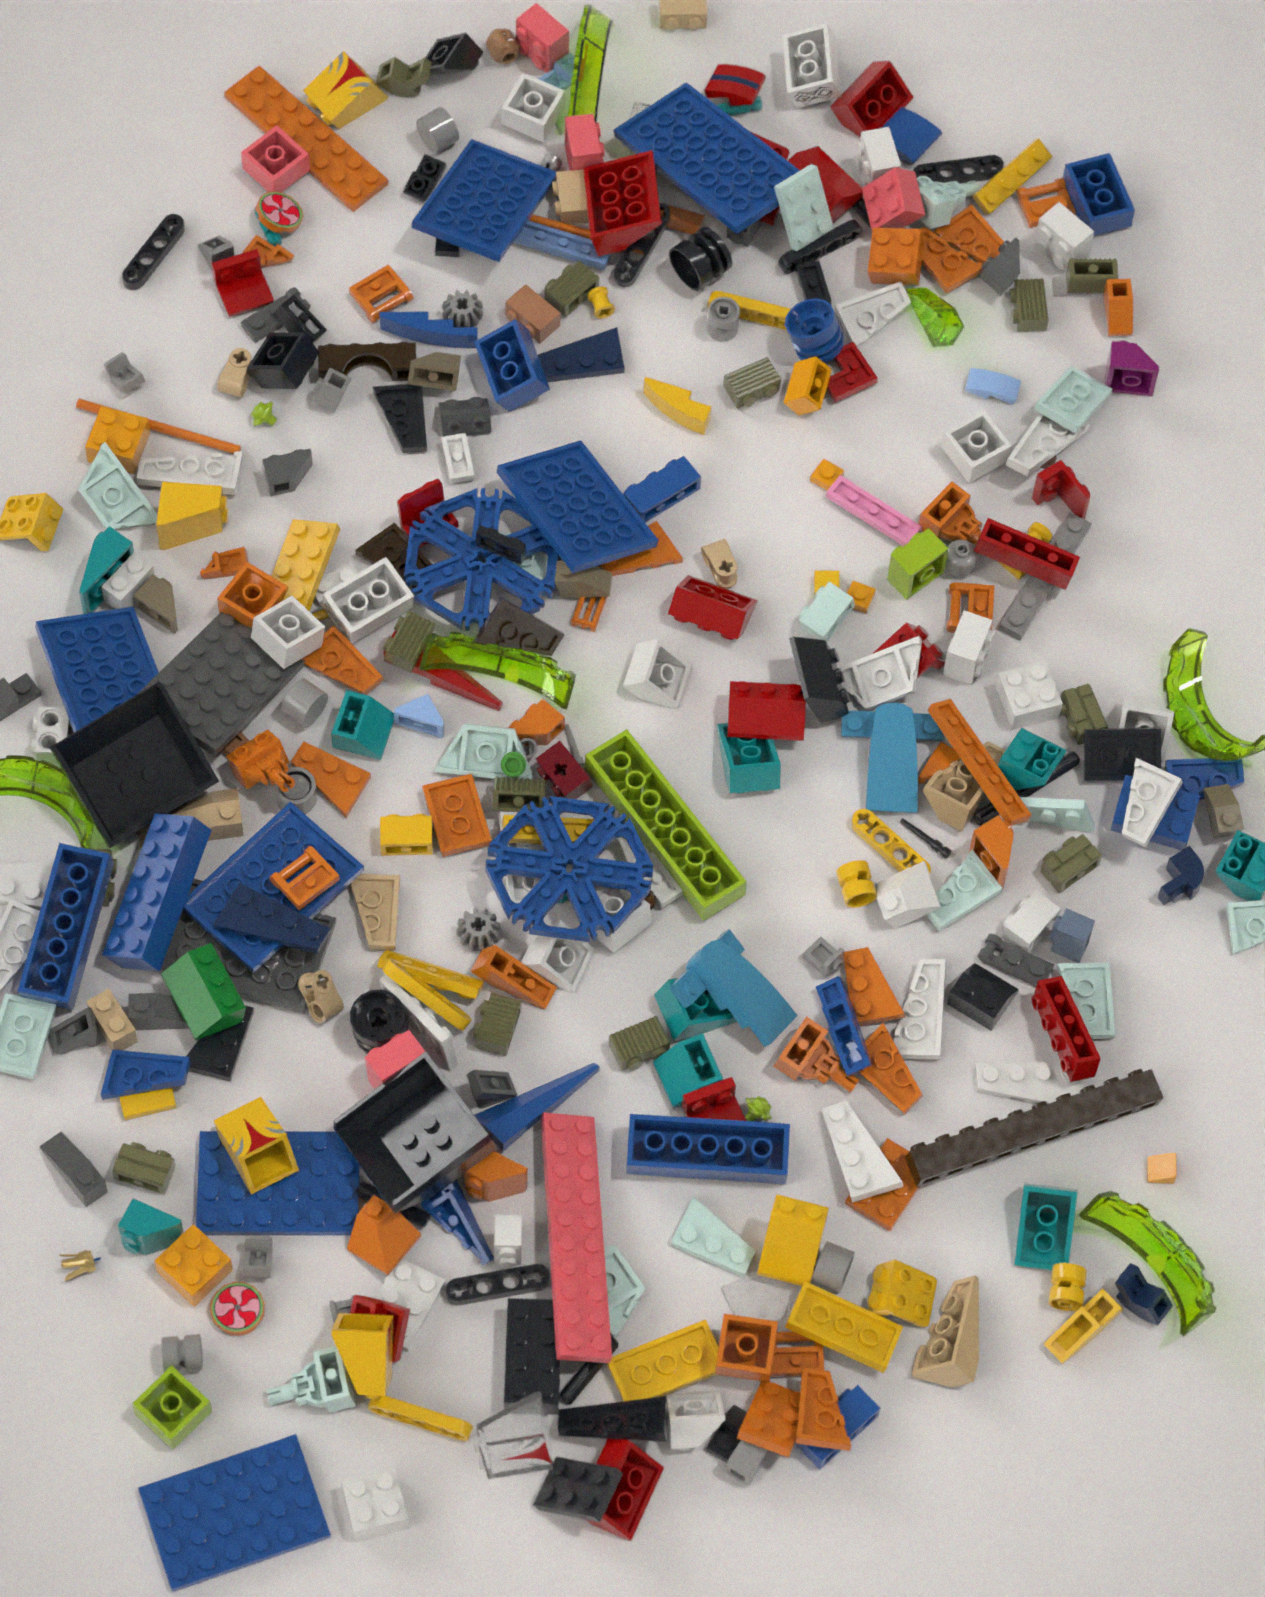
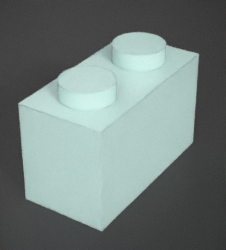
[799,581,855,642]

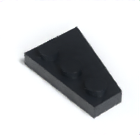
[373,384,427,453]
[186,1005,254,1082]

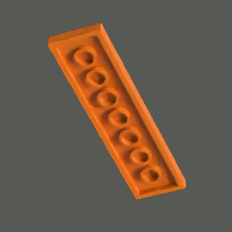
[224,65,388,212]

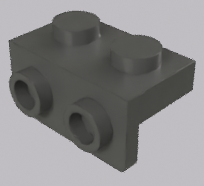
[439,397,491,437]

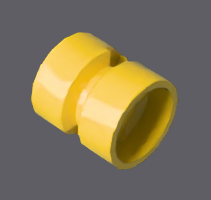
[836,860,877,908]
[1048,1263,1087,1311]

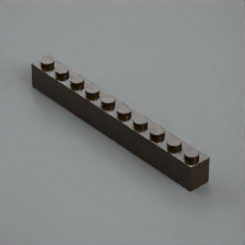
[905,1069,1164,1187]

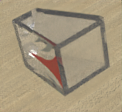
[473,1392,553,1479]

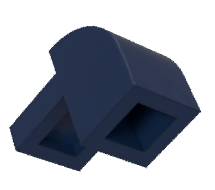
[1158,846,1204,905]
[1115,1263,1173,1326]

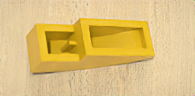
[643,376,712,435]
[1044,1288,1124,1364]

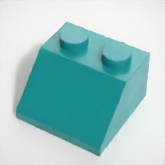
[118,1198,184,1255]

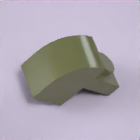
[376,57,431,97]

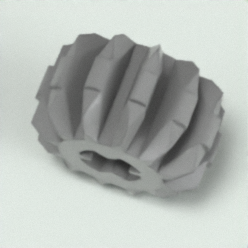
[442,290,483,328]
[456,907,500,951]

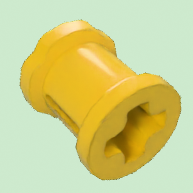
[587,286,615,319]

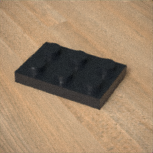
[1084,727,1161,781]
[533,1457,623,1522]

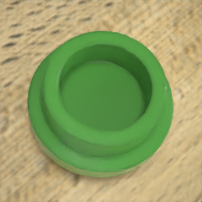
[501,751,526,777]

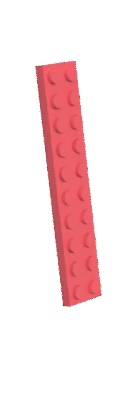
[540,1112,612,1363]

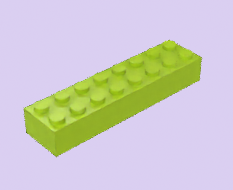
[585,729,747,921]

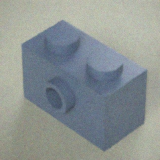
[1049,908,1095,963]

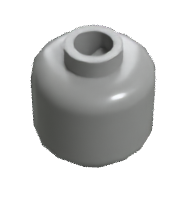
[945,540,978,577]

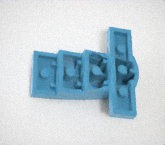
[841,702,943,813]
[669,929,798,1047]

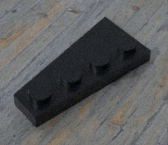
[557,1396,668,1442]

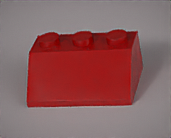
[830,60,914,138]
[788,146,863,223]
[668,575,758,640]
[727,681,806,741]
[586,1439,664,1541]

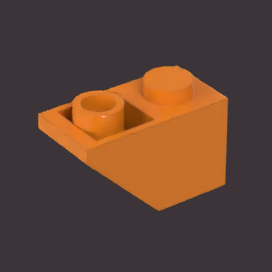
[1103,278,1133,336]
[508,699,565,746]

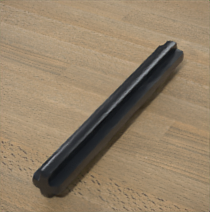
[973,751,1080,826]

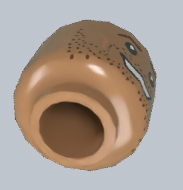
[486,28,520,64]

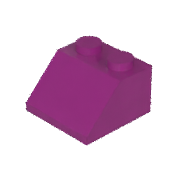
[1105,340,1159,397]

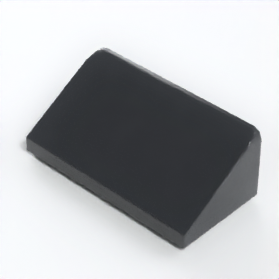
[273,295,327,343]

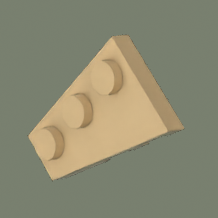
[350,874,400,950]

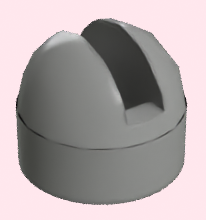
[541,153,562,172]
[520,738,538,759]

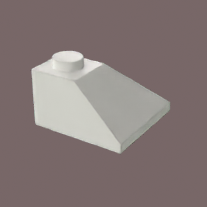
[1118,695,1174,761]
[877,861,942,929]
[521,920,594,993]
[665,1390,725,1450]

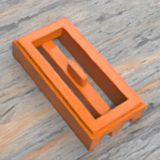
[571,597,608,632]

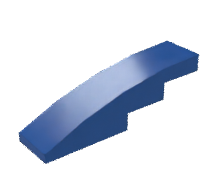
[380,311,478,349]
[816,976,872,1076]

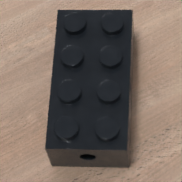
[504,1298,560,1415]

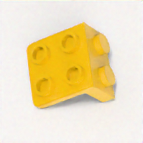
[0,493,63,551]
[867,1259,937,1328]

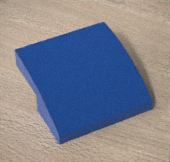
[882,107,942,164]

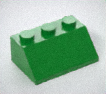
[161,943,246,1041]

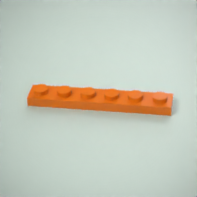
[927,699,1032,826]

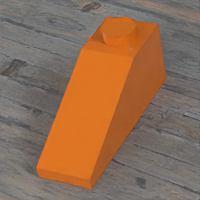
[470,945,557,1010]

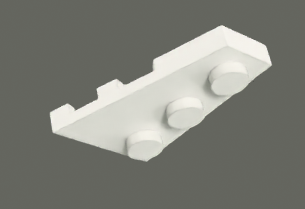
[834,281,911,347]
[1122,758,1182,847]

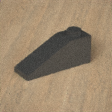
[128,993,189,1030]
[39,1131,108,1207]

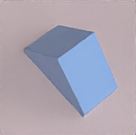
[394,694,444,738]

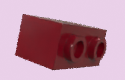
[535,741,593,799]

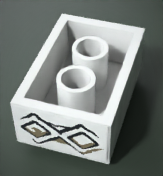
[783,24,841,108]
[322,557,414,644]

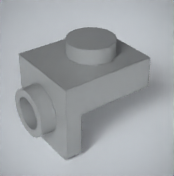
[104,352,145,394]
[803,937,845,977]
[243,1235,273,1278]

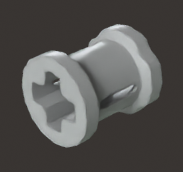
[329,1295,354,1323]

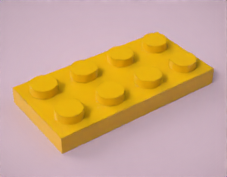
[271,519,341,612]
[785,1281,903,1373]
[606,1319,719,1401]

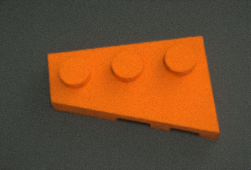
[933,204,1004,264]
[921,227,983,294]
[598,521,683,576]
[301,625,384,695]
[291,741,371,818]
[795,1368,852,1451]

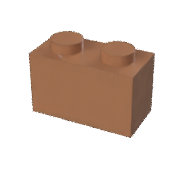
[505,284,561,343]

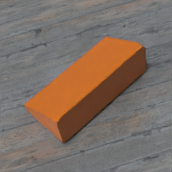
[659,202,705,234]

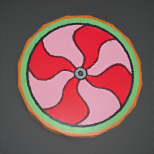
[255,191,303,233]
[210,1282,265,1336]

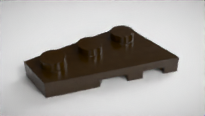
[355,522,433,588]
[474,597,565,656]

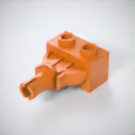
[919,481,982,546]
[226,729,295,792]
[773,1016,860,1093]

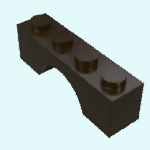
[318,341,416,381]

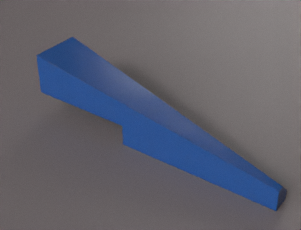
[474,1063,600,1152]
[420,1179,494,1265]

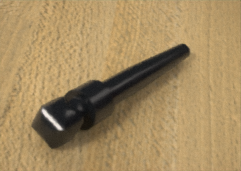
[900,818,951,858]

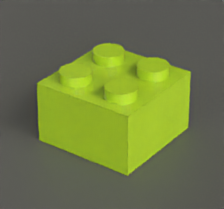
[887,528,948,600]
[132,1365,212,1450]

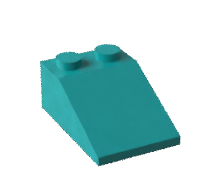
[79,526,134,614]
[717,723,781,793]
[654,978,737,1040]
[1014,1183,1078,1270]

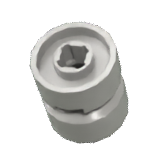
[707,297,740,342]
[161,1334,203,1372]

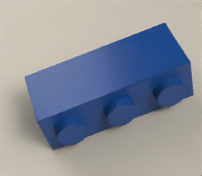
[623,456,701,523]
[797,1385,881,1470]

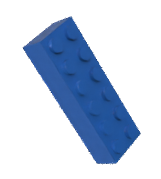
[102,813,212,972]
[18,843,114,1010]
[626,1114,790,1184]

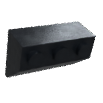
[789,636,850,724]

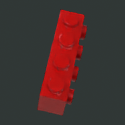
[974,518,1080,590]
[1031,976,1101,1082]

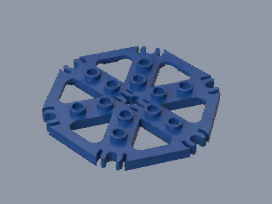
[404,488,558,631]
[485,796,653,942]

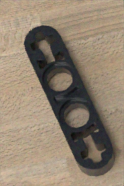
[913,155,1004,184]
[614,203,671,287]
[122,214,185,290]
[778,219,863,274]
[446,1264,550,1305]

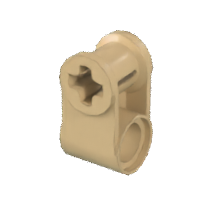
[217,348,252,398]
[701,539,738,589]
[298,970,344,1023]

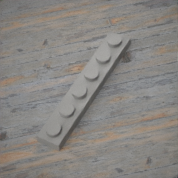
[999,512,1092,640]

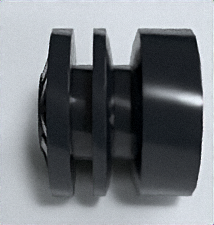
[669,226,733,291]
[350,989,408,1054]

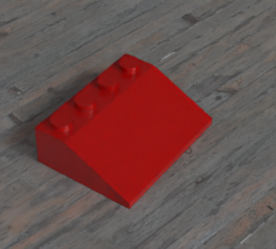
[583,150,662,257]

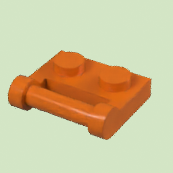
[1016,178,1076,228]
[349,264,414,323]
[946,582,995,633]
[269,846,340,910]
[770,1331,825,1377]

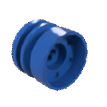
[785,298,844,363]

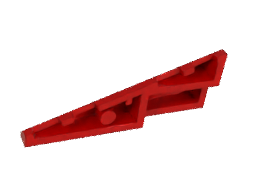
[383,630,503,711]

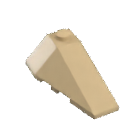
[923,741,1006,831]
[139,788,244,849]
[912,1275,979,1387]

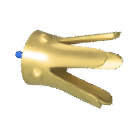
[59,1250,101,1281]

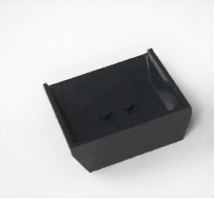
[49,682,219,848]
[333,1051,498,1214]

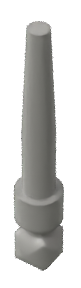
[565,724,587,773]

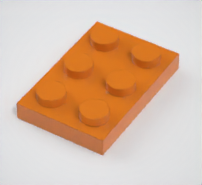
[422,773,492,857]
[845,1138,920,1231]
[737,1381,800,1458]

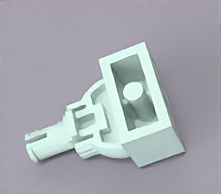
[917,176,980,229]
[267,1346,356,1413]

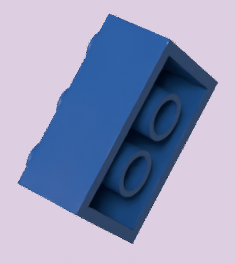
[1063,153,1135,236]
[474,319,550,412]
[1110,775,1200,850]

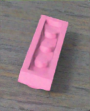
[826,475,922,546]

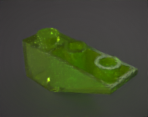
[905,287,965,347]

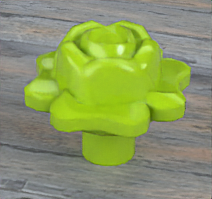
[251,401,277,426]
[745,1096,772,1122]

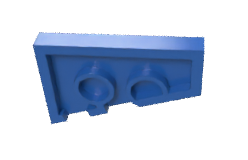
[1165,757,1244,800]
[100,1049,191,1100]

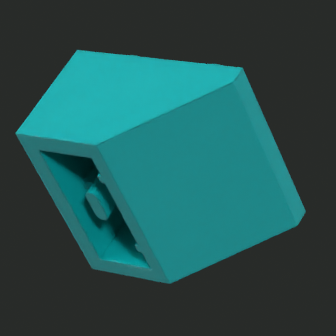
[331,690,394,760]
[998,727,1067,790]
[1215,830,1265,901]
[653,1033,723,1109]

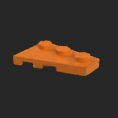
[844,947,906,1026]
[859,1023,923,1115]

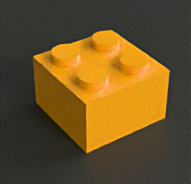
[85,406,150,474]
[154,1224,233,1307]

